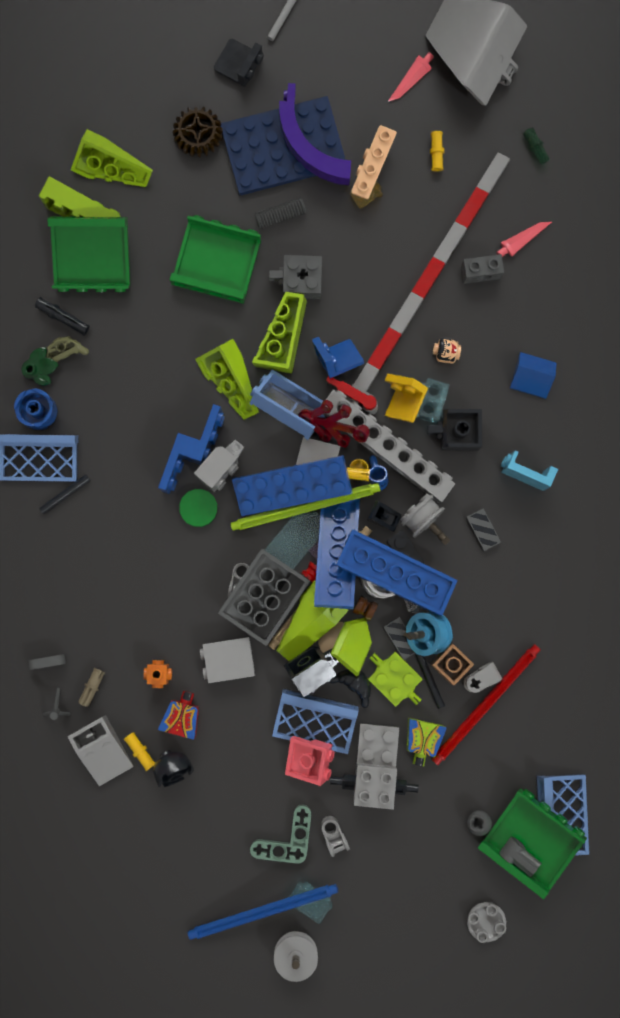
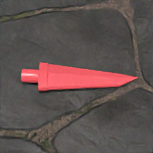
[388,52,434,101]
[496,222,552,257]

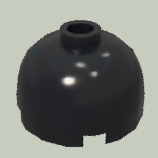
[153,750,194,787]

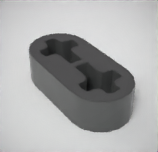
[28,654,66,670]

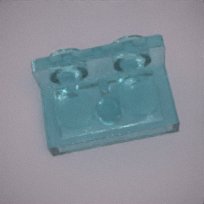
[289,881,333,924]

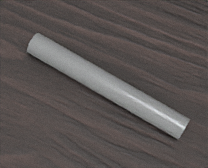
[267,0,296,41]

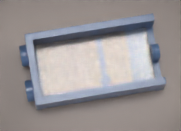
[250,369,325,440]

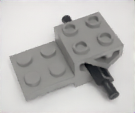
[330,723,419,810]

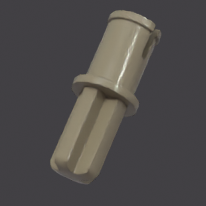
[79,668,105,707]

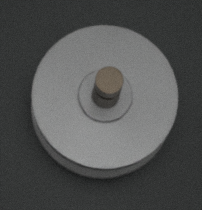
[274,931,318,982]

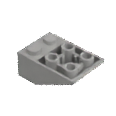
[68,715,134,786]

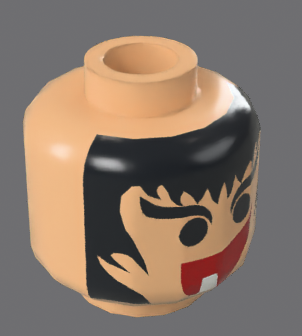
[433,338,461,364]

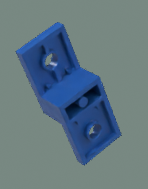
[158,404,225,494]

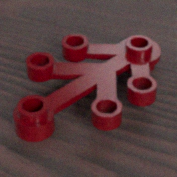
[298,400,370,447]

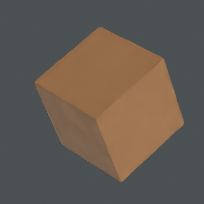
[430,644,474,686]

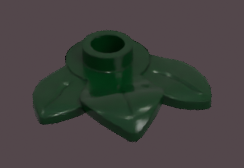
[21,347,59,386]

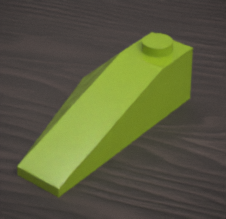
[276,580,348,661]

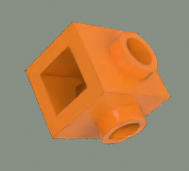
[144,660,172,688]

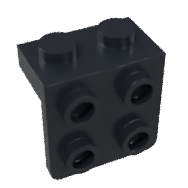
[214,39,264,87]

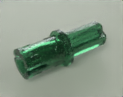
[523,127,550,164]

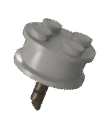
[400,493,451,545]

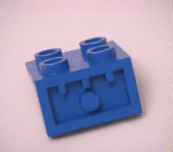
[312,337,364,378]

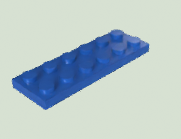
[232,455,353,516]
[314,498,360,609]
[335,529,458,616]

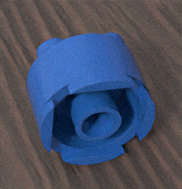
[14,388,57,430]

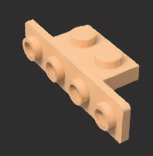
[351,125,397,200]

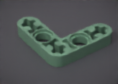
[250,804,311,863]

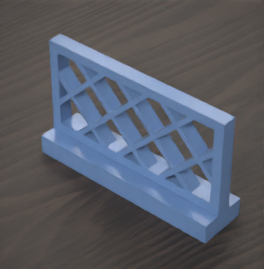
[0,434,78,481]
[272,689,359,754]
[537,774,589,855]

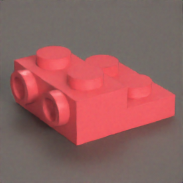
[285,736,335,786]

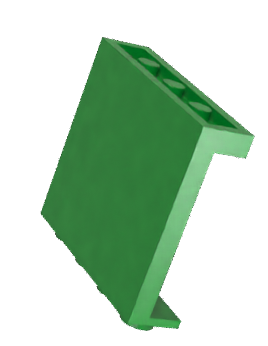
[170,215,261,304]
[48,217,130,292]
[478,788,587,899]

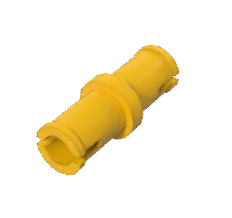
[430,131,445,171]
[123,732,156,771]

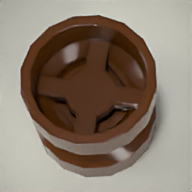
[353,595,378,621]

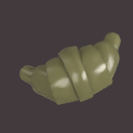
[47,336,89,363]

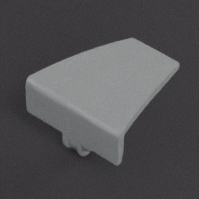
[425,0,527,105]

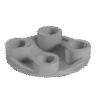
[467,902,507,943]

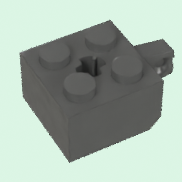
[269,255,322,299]

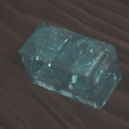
[416,378,450,424]

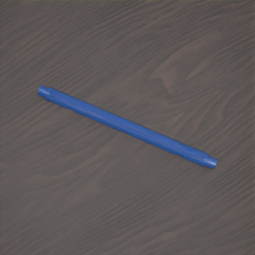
[188,884,339,940]

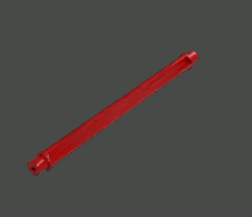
[432,644,541,765]

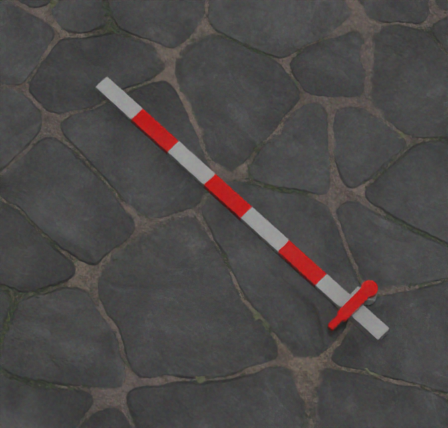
[326,152,510,415]

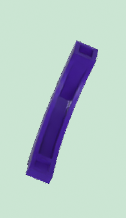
[279,83,351,185]

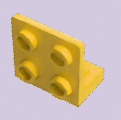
[385,374,428,423]

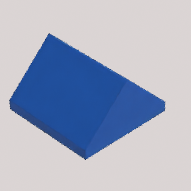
[510,352,557,399]

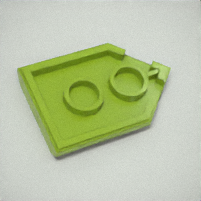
[331,618,372,676]

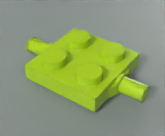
[368,652,423,707]

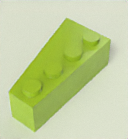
[39,176,121,217]
[252,292,307,374]

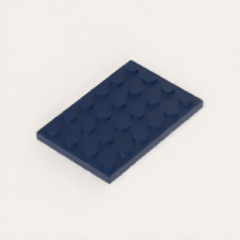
[221,96,346,196]

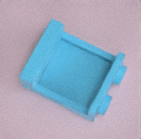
[501,450,558,491]

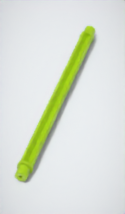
[231,483,381,531]

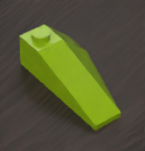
[71,129,153,187]
[195,339,259,419]

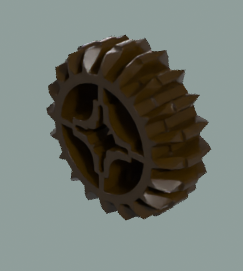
[172,106,223,158]

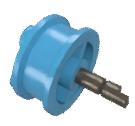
[403,612,453,656]

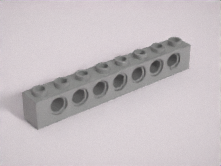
[323,390,455,503]

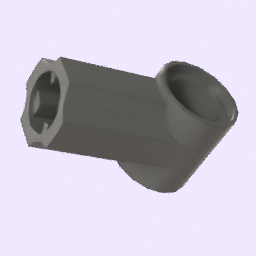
[499,837,542,877]

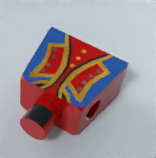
[158,691,199,740]

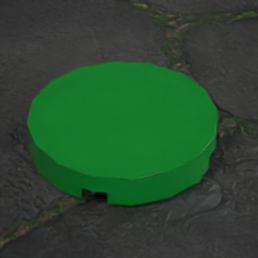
[180,489,218,527]

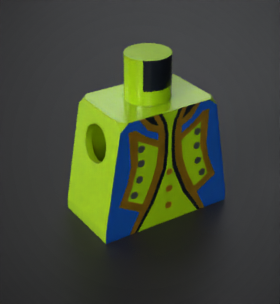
[407,718,446,766]

